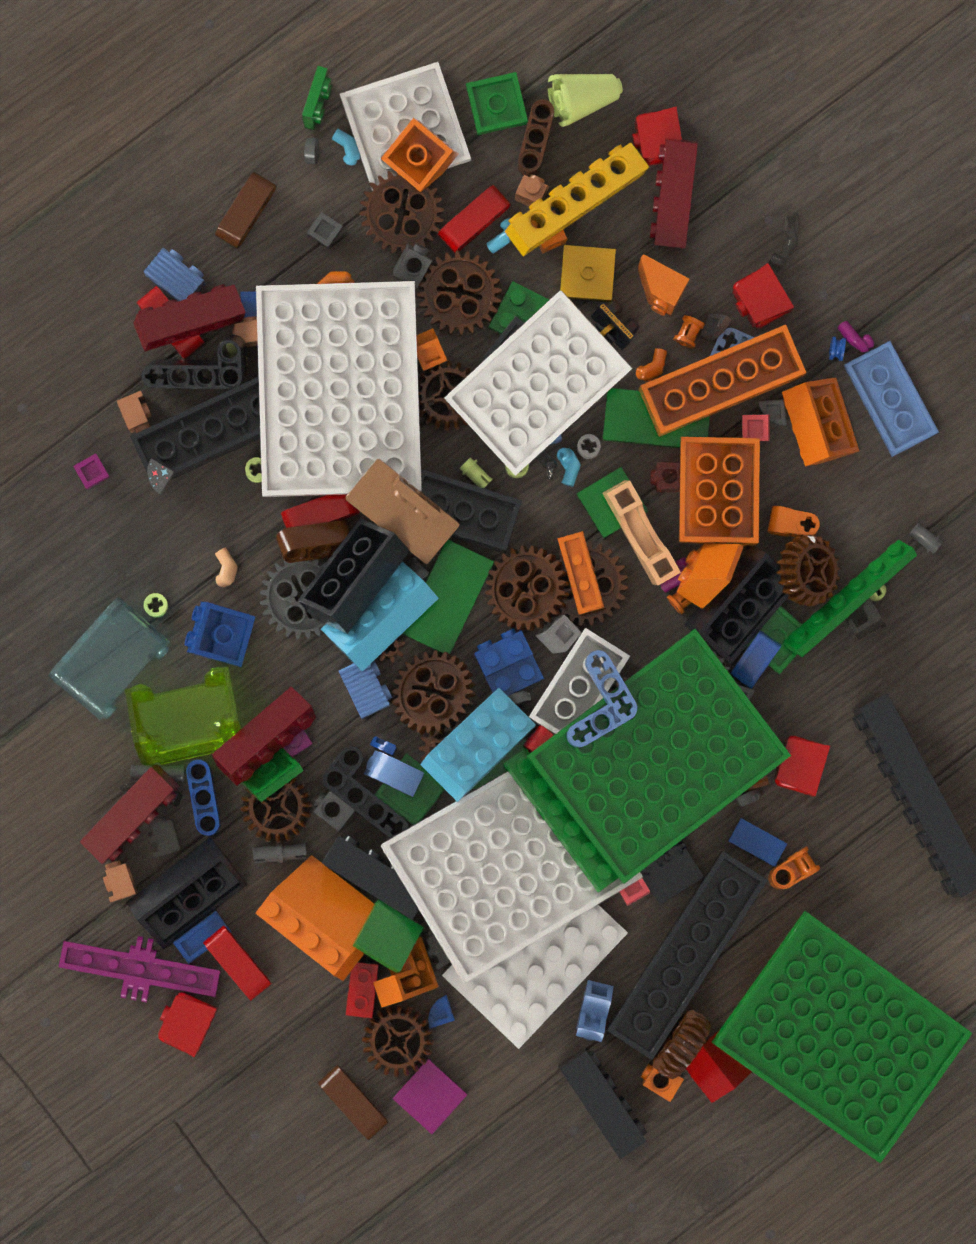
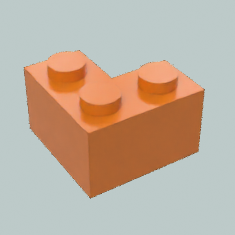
[373,937,439,1007]

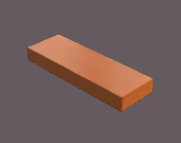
[557,531,605,615]

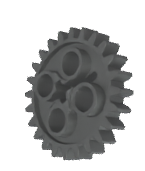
[260,559,326,640]

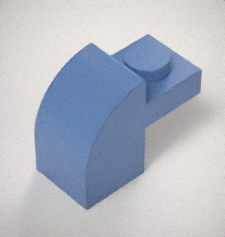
[364,750,424,797]
[576,980,614,1042]

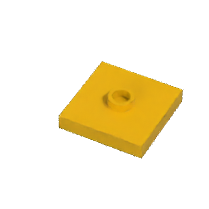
[560,245,616,302]

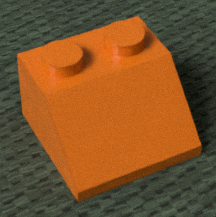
[381,118,459,192]
[638,254,689,316]
[677,543,743,609]

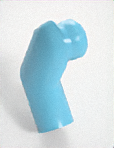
[332,128,361,166]
[486,218,511,254]
[557,448,581,487]

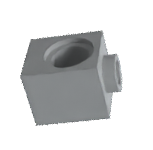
[535,615,582,654]

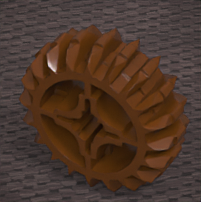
[418,360,471,432]
[776,535,842,606]
[240,777,312,843]
[362,1005,434,1077]
[653,1010,711,1079]

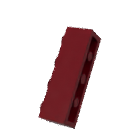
[649,138,698,248]
[133,284,246,352]
[211,686,316,786]
[80,764,180,864]

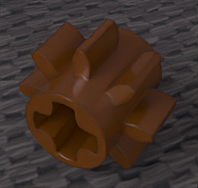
[380,639,405,664]

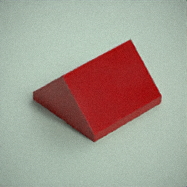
[686,1028,752,1103]

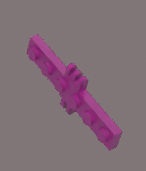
[59,936,221,1003]

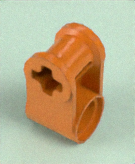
[767,506,820,537]
[768,846,821,890]

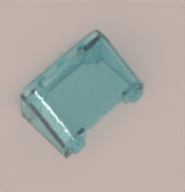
[48,597,170,721]

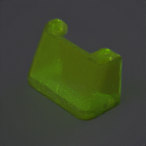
[124,667,242,765]

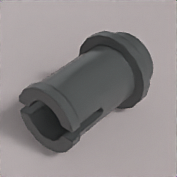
[909,522,943,554]

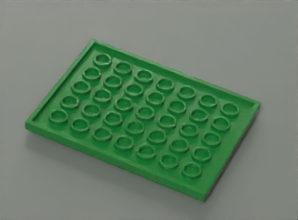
[526,629,791,884]
[712,911,972,1164]

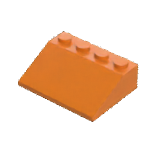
[679,437,760,546]
[255,855,374,981]

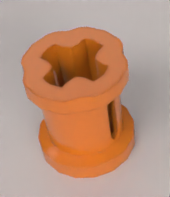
[673,315,705,349]
[666,592,692,615]

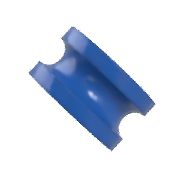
[829,337,846,361]

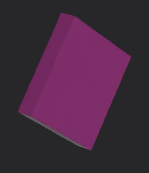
[392,1059,468,1134]

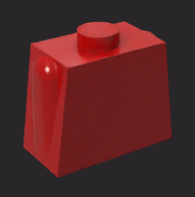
[632,106,682,166]
[732,263,794,328]
[774,735,830,797]
[158,992,218,1057]

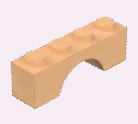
[602,480,681,585]

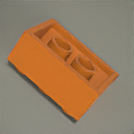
[782,378,860,466]

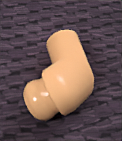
[215,547,238,588]

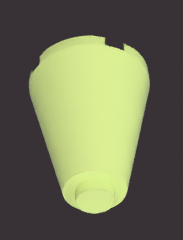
[548,74,623,127]

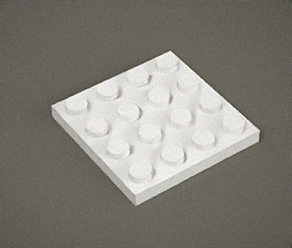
[340,62,471,191]

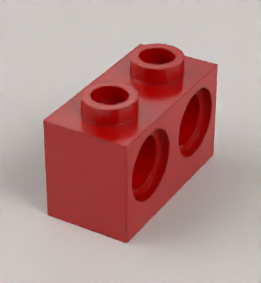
[346,962,379,1018]

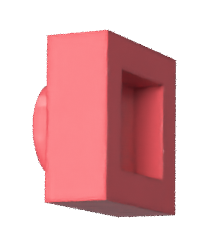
[742,415,770,441]
[619,878,650,906]

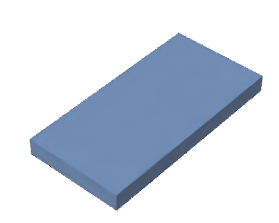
[843,341,939,457]

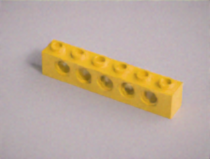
[505,143,649,257]

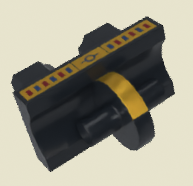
[591,300,640,351]

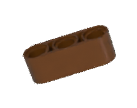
[518,99,554,177]
[215,172,277,249]
[276,521,351,563]
[318,1065,389,1140]

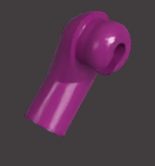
[838,321,874,352]
[660,557,687,593]

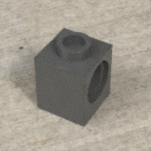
[393,243,432,288]
[313,791,356,832]

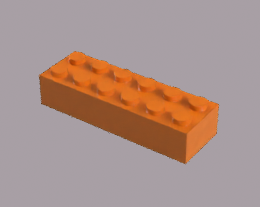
[639,325,806,437]

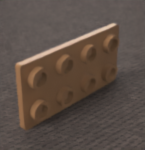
[346,458,459,564]

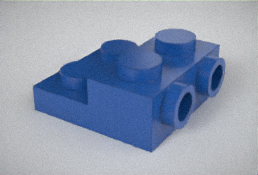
[185,602,256,667]
[474,629,544,696]

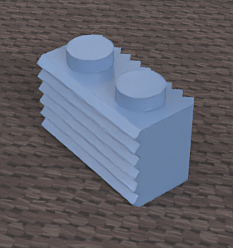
[144,248,205,301]
[339,661,392,719]

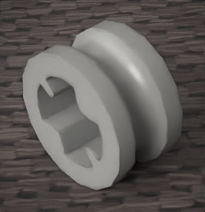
[577,434,601,459]

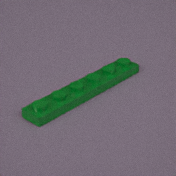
[783,540,917,657]
[503,748,618,893]

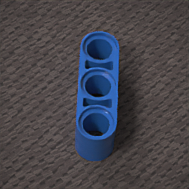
[186,760,221,836]

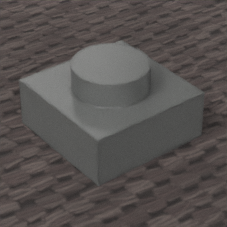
[307,212,343,249]

